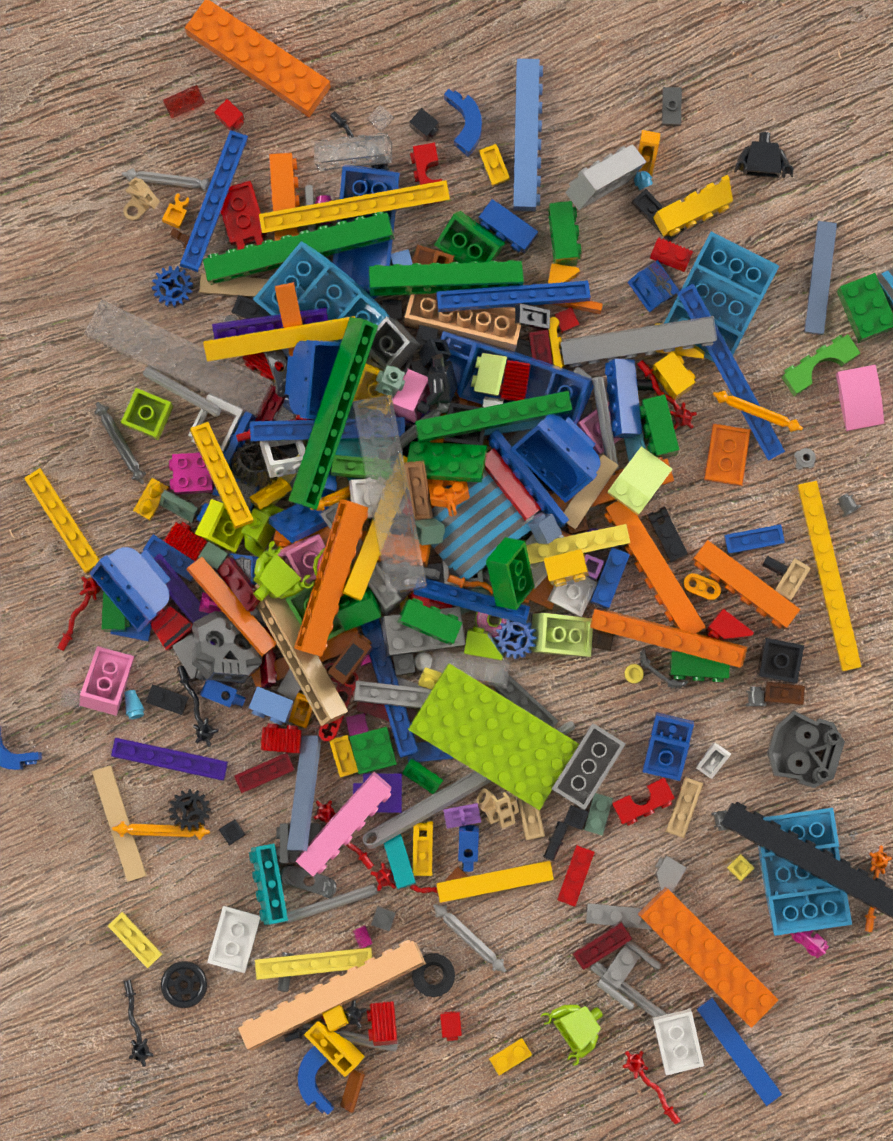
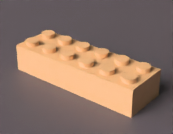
[404,294,522,352]

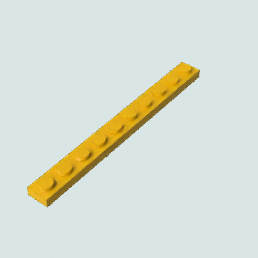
[259,180,450,233]
[797,481,862,671]

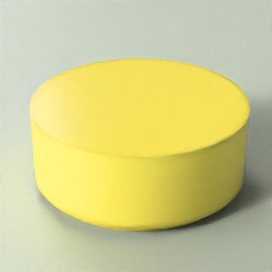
[624,664,644,684]

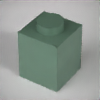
[413,518,445,545]
[198,541,229,570]

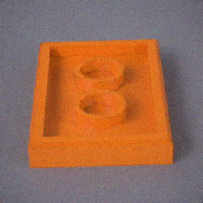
[704,423,751,486]

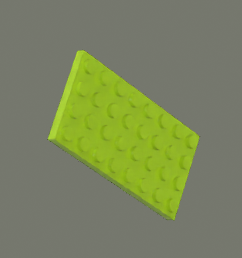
[408,663,579,811]

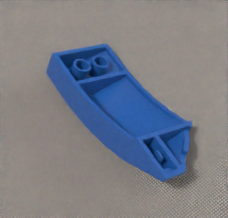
[333,165,400,299]
[441,331,593,425]

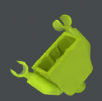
[242,504,284,557]
[253,541,315,601]
[541,1004,603,1066]

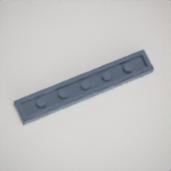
[804,221,837,335]
[287,736,322,851]

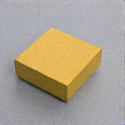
[322,1005,349,1032]

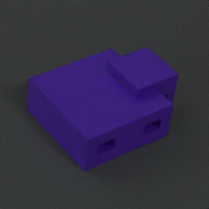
[353,773,402,813]

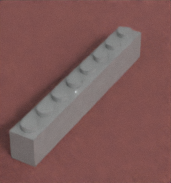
[561,316,717,367]

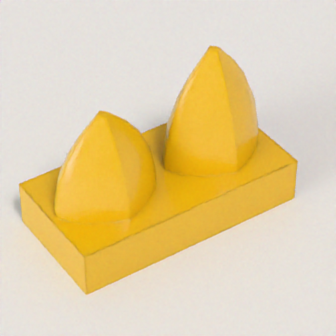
[133,478,169,521]

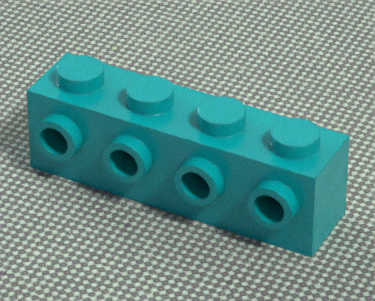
[249,844,288,925]

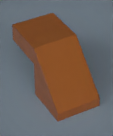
[412,244,454,265]

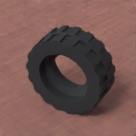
[412,953,455,997]

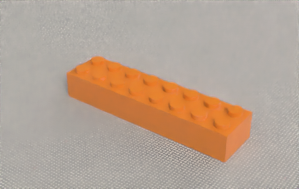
[185,0,331,118]
[638,887,778,1028]

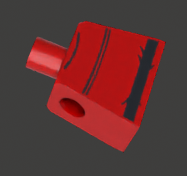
[150,607,193,651]

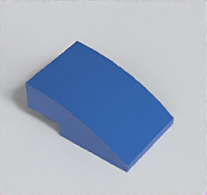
[642,712,694,781]

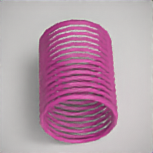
[353,926,373,949]

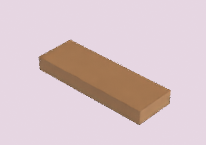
[404,461,433,520]

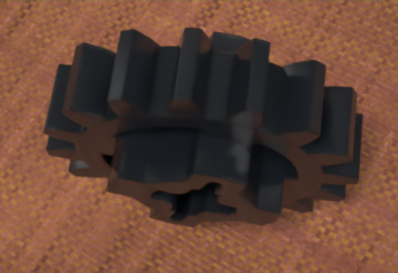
[169,789,211,832]

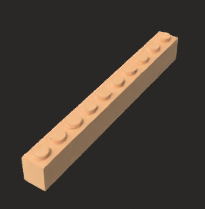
[238,940,426,1051]

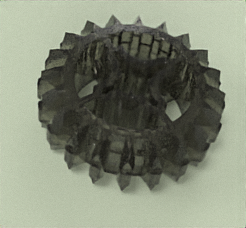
[231,441,283,488]

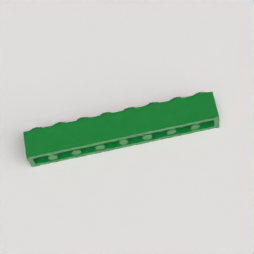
[369,260,524,296]
[415,391,572,443]

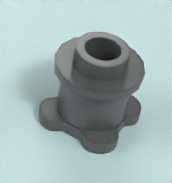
[837,493,862,518]
[746,687,766,706]
[711,810,729,831]

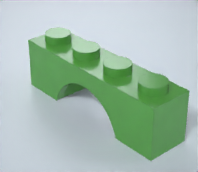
[782,334,860,396]

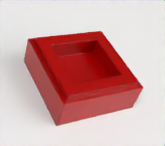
[554,307,579,333]

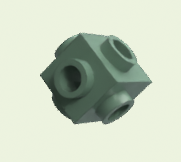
[375,365,405,398]

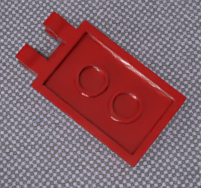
[221,181,267,250]

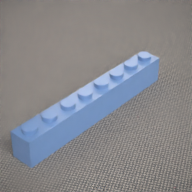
[513,59,543,212]

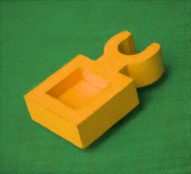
[162,193,189,229]

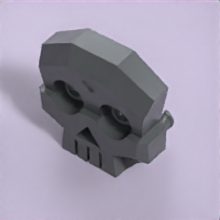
[192,611,262,684]
[767,711,845,788]

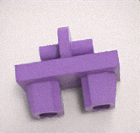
[443,803,481,829]

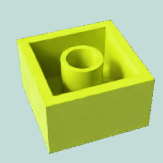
[195,499,244,553]

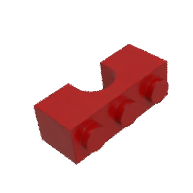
[410,142,445,206]
[612,778,675,826]

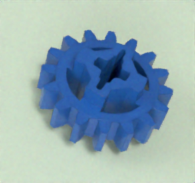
[152,266,194,308]
[495,619,537,659]

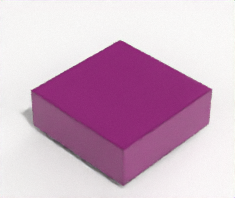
[346,713,369,736]

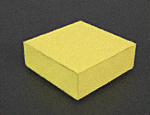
[727,854,754,882]

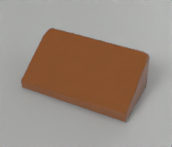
[340,1069,365,1113]

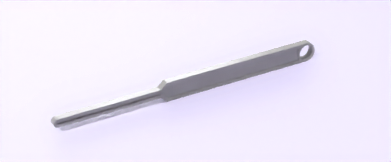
[362,721,575,849]

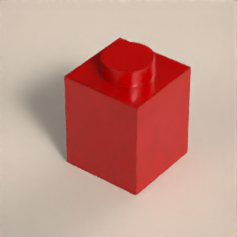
[214,99,245,131]
[440,1010,462,1041]

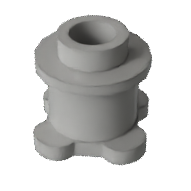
[794,448,816,470]

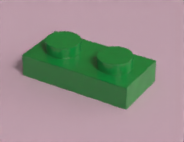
[402,758,443,794]

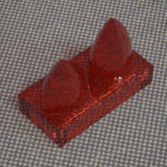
[163,85,205,118]

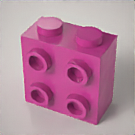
[169,453,214,495]

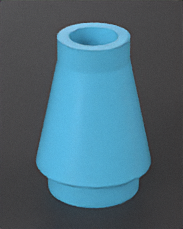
[124,690,145,720]

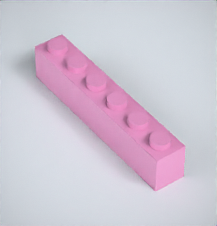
[296,772,391,876]

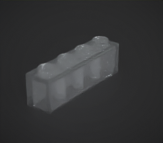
[314,133,392,171]
[431,649,511,688]

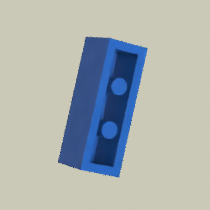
[479,199,538,254]
[590,547,630,610]

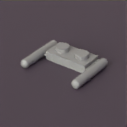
[596,940,662,1010]

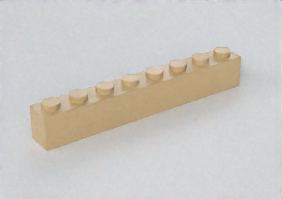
[255,584,348,726]

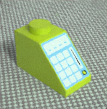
[464,626,504,660]

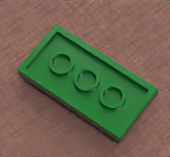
[405,441,488,482]

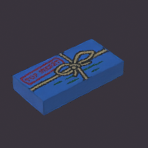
[644,260,679,303]

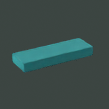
[384,834,416,890]

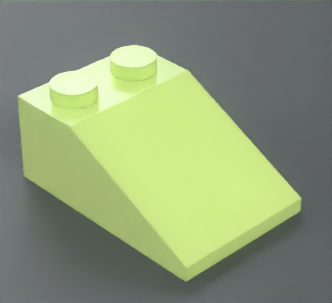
[471,353,507,396]
[607,446,672,516]
[530,613,593,657]

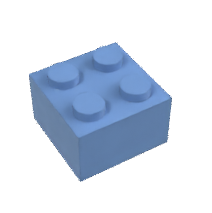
[249,686,295,725]

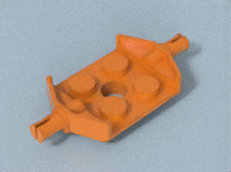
[427,479,470,517]

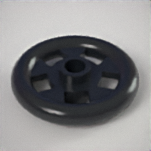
[161,961,207,1008]

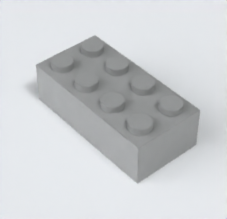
[565,144,646,210]
[381,607,465,657]
[552,723,626,810]

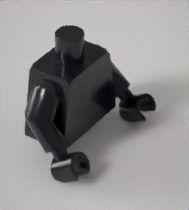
[734,132,794,178]
[417,354,458,414]

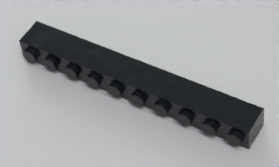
[720,802,893,919]

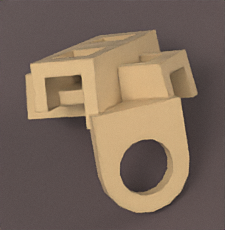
[123,177,160,221]
[477,788,519,829]

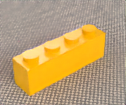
[653,175,733,237]

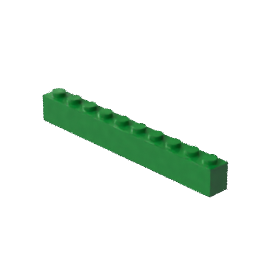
[203,212,395,285]
[289,317,378,510]

